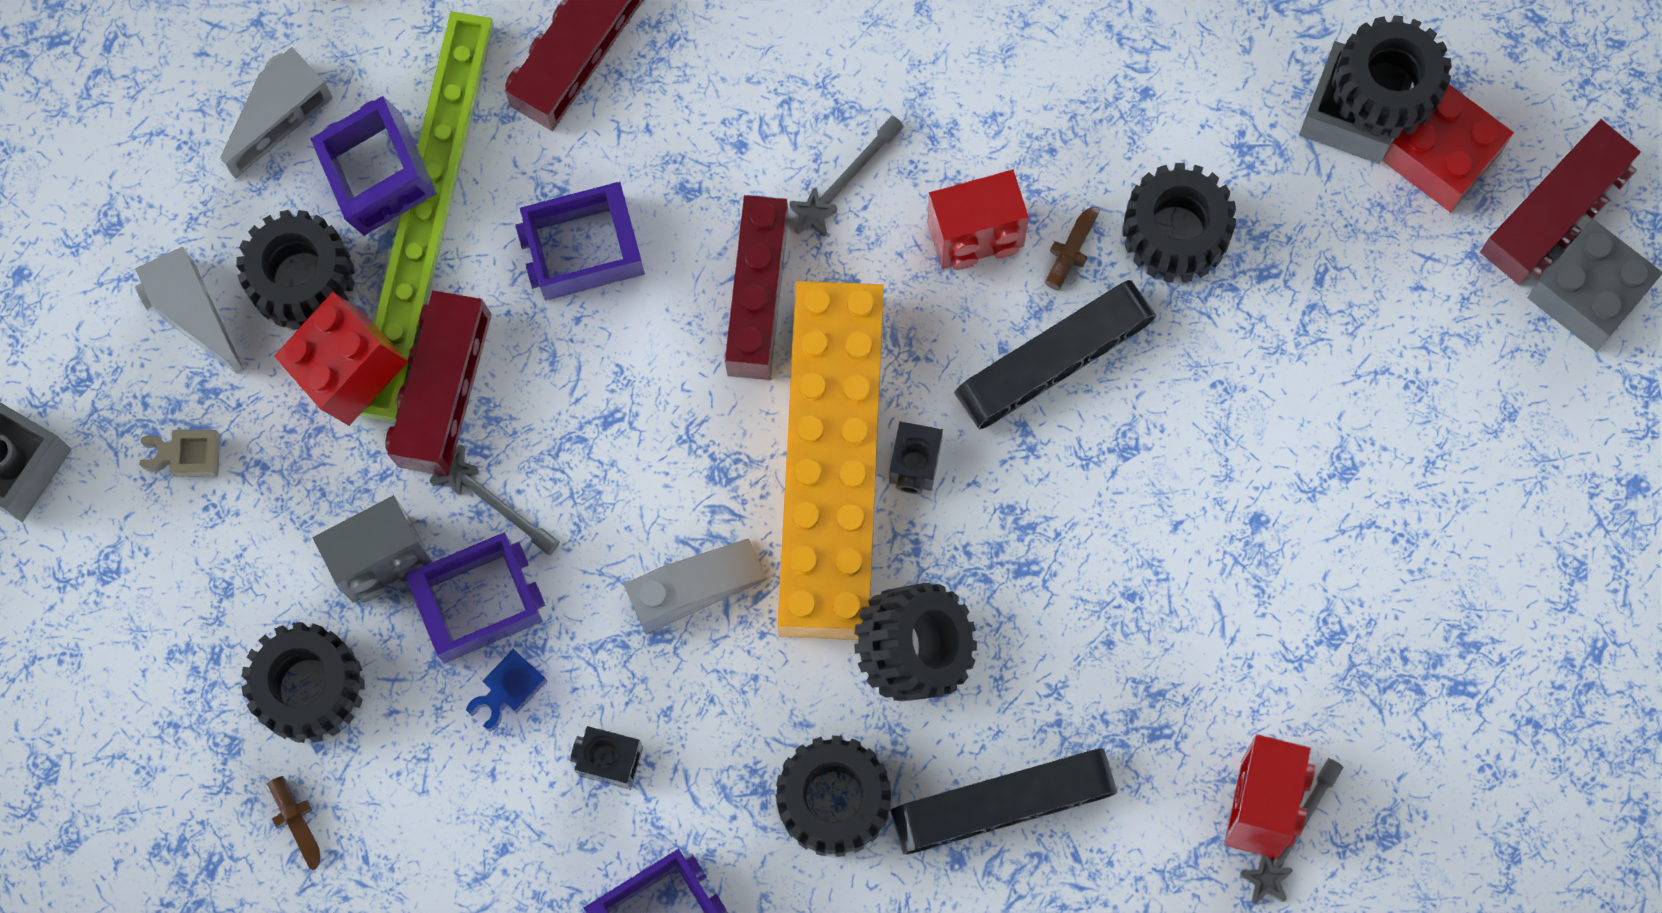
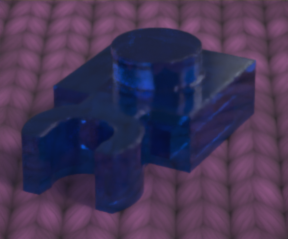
[466,649,547,732]

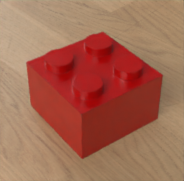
[1383,84,1514,213]
[927,169,1029,270]
[274,292,409,426]
[1224,734,1315,859]

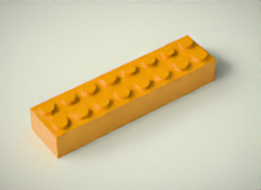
[778,281,884,640]

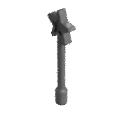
[789,115,904,236]
[429,445,560,555]
[1240,758,1344,904]

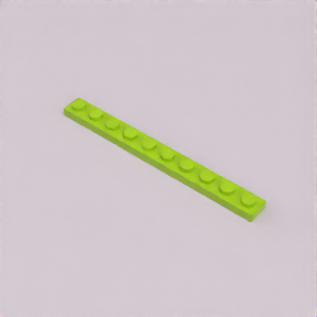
[359,11,494,422]

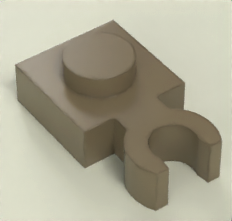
[139,430,220,477]

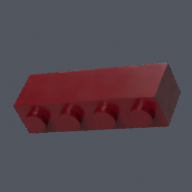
[505,0,643,132]
[1480,119,1641,286]
[725,195,789,380]
[385,290,492,476]

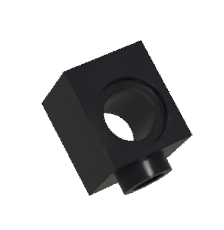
[889,421,943,494]
[570,726,643,790]

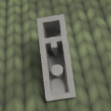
[220,47,333,179]
[135,246,244,374]
[623,538,767,635]

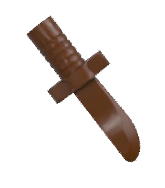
[1045,207,1100,290]
[267,776,321,870]

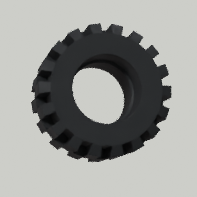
[1332,15,1452,138]
[1122,163,1237,283]
[236,210,355,329]
[854,583,977,702]
[241,622,365,743]
[776,735,891,857]

